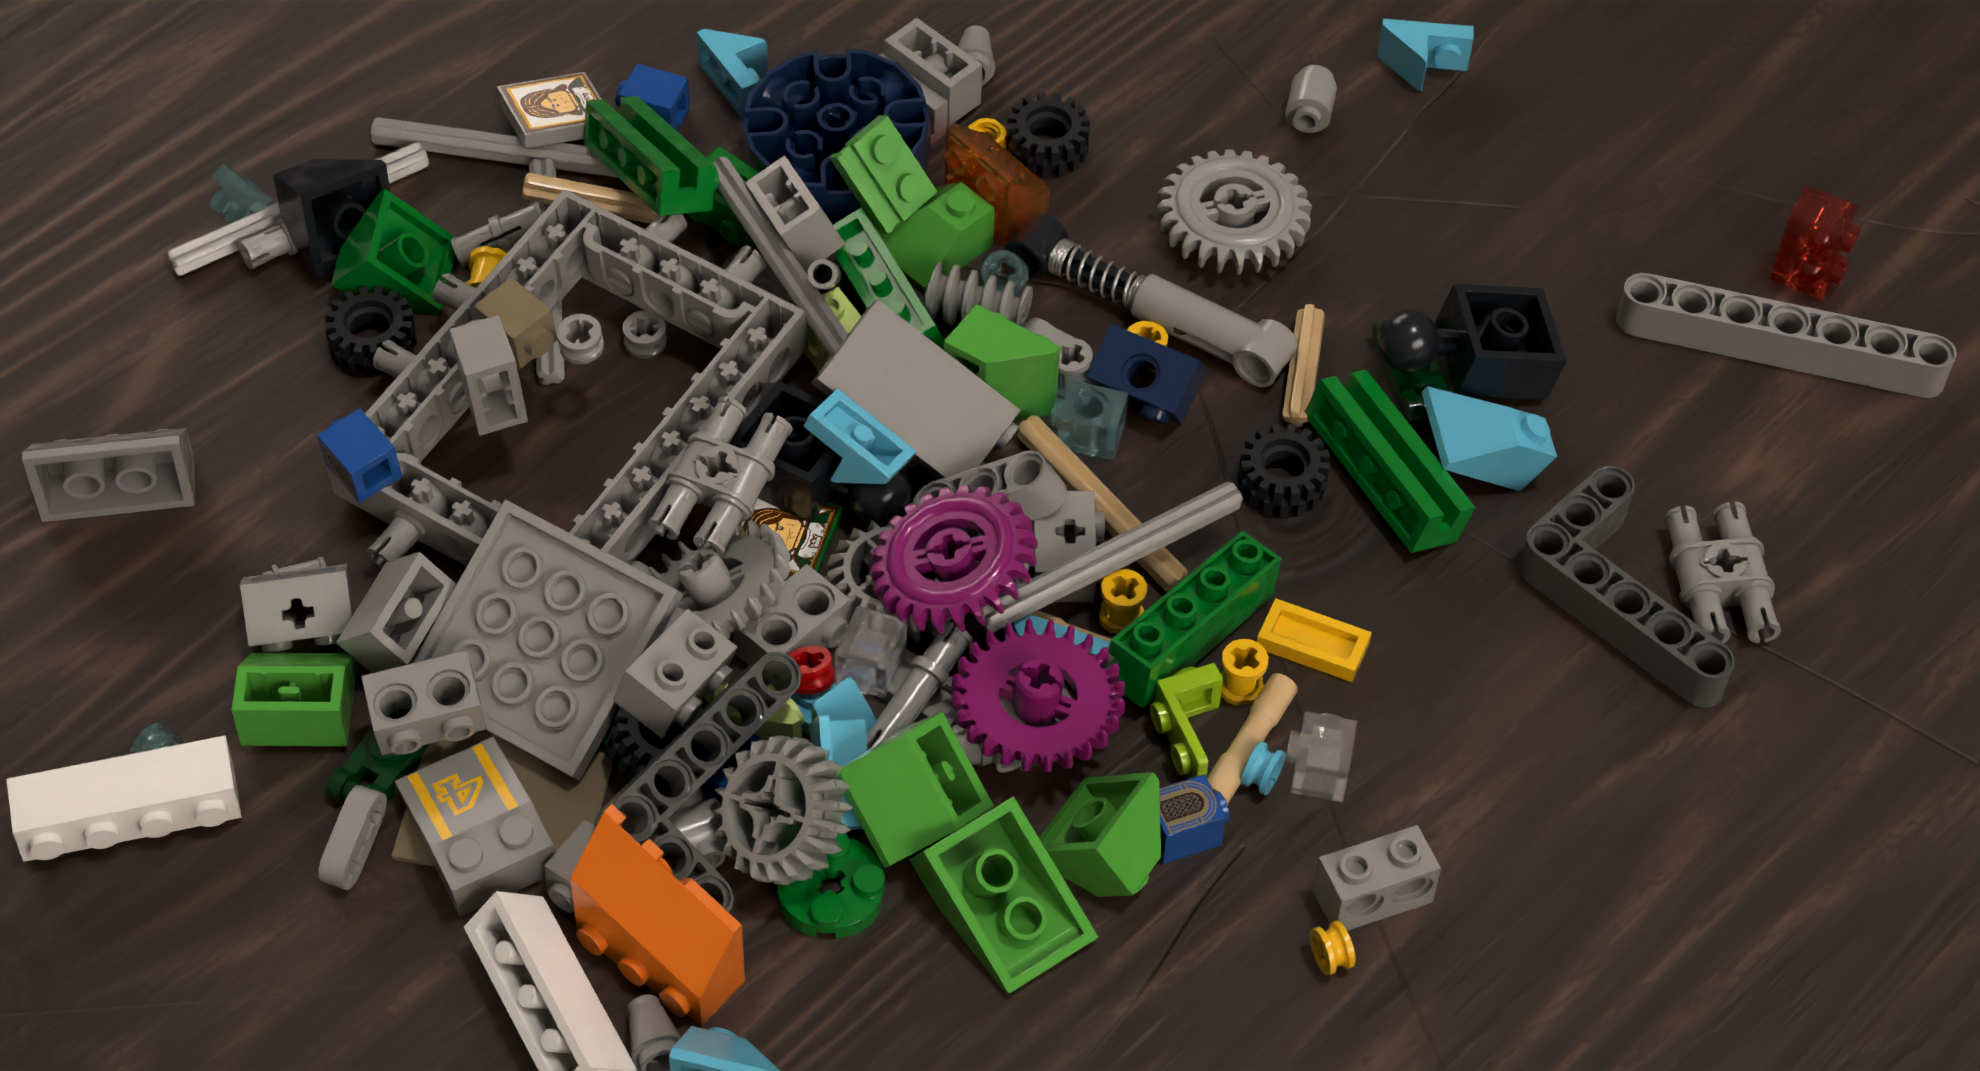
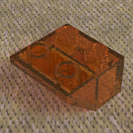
[944,124,1050,245]

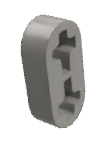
[318,785,387,890]

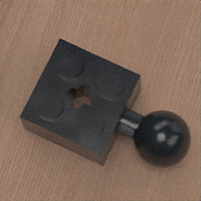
[1377,284,1567,400]
[730,381,913,527]

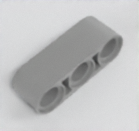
[913,450,1067,538]

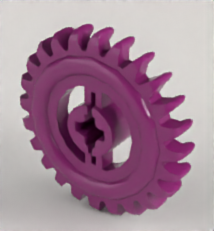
[870,485,1038,634]
[951,618,1125,772]

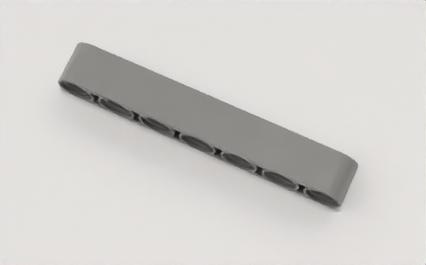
[1616,273,1957,398]

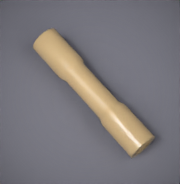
[1207,673,1298,805]

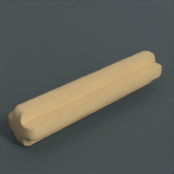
[522,173,658,224]
[1282,304,1325,427]

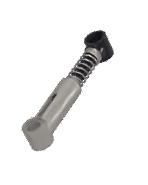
[1003,212,1298,387]

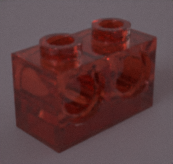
[1769,185,1861,300]

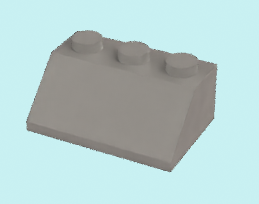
[22,428,196,522]

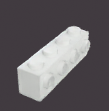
[7,735,242,862]
[464,891,637,1071]

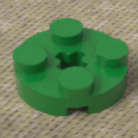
[777,833,885,939]

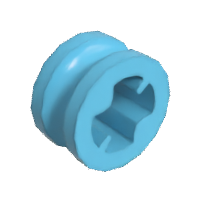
[1241,741,1286,795]

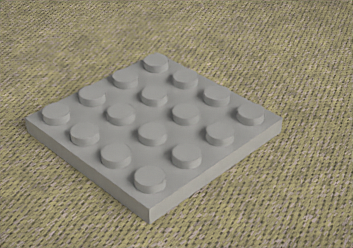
[411,499,683,781]

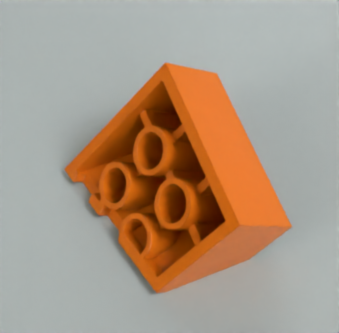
[570,804,745,1026]

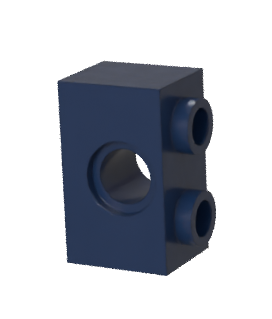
[1086,324,1206,425]

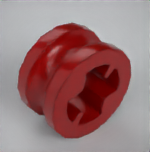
[789,645,836,695]

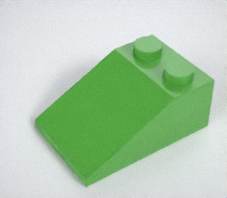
[909,796,1098,995]

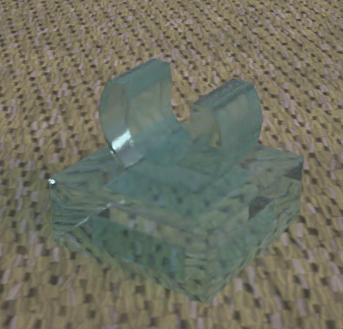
[209,163,276,223]

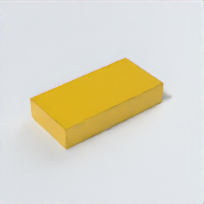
[1257,598,1372,682]

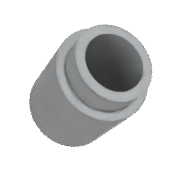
[1285,65,1337,133]

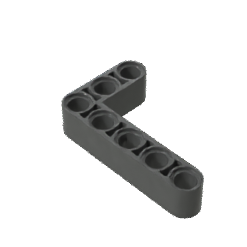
[1519,465,1735,708]
[594,651,801,912]

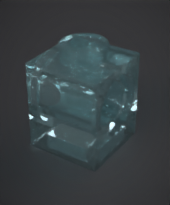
[1050,380,1128,461]

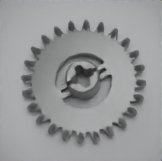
[1156,149,1312,275]
[648,520,790,639]

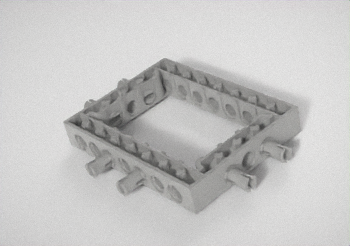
[325,189,809,599]

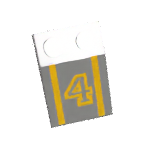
[395,737,555,917]

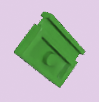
[829,115,938,235]

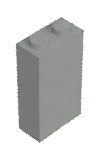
[811,299,1021,480]

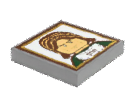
[497,72,601,149]

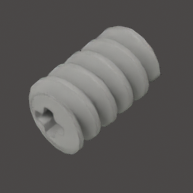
[925,261,1033,327]

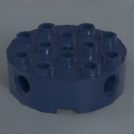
[743,49,931,225]

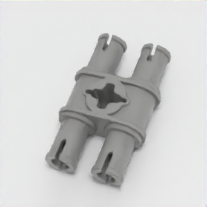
[648,397,793,557]
[1664,502,1781,644]

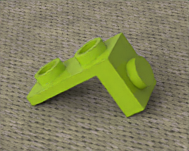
[1150,662,1223,779]

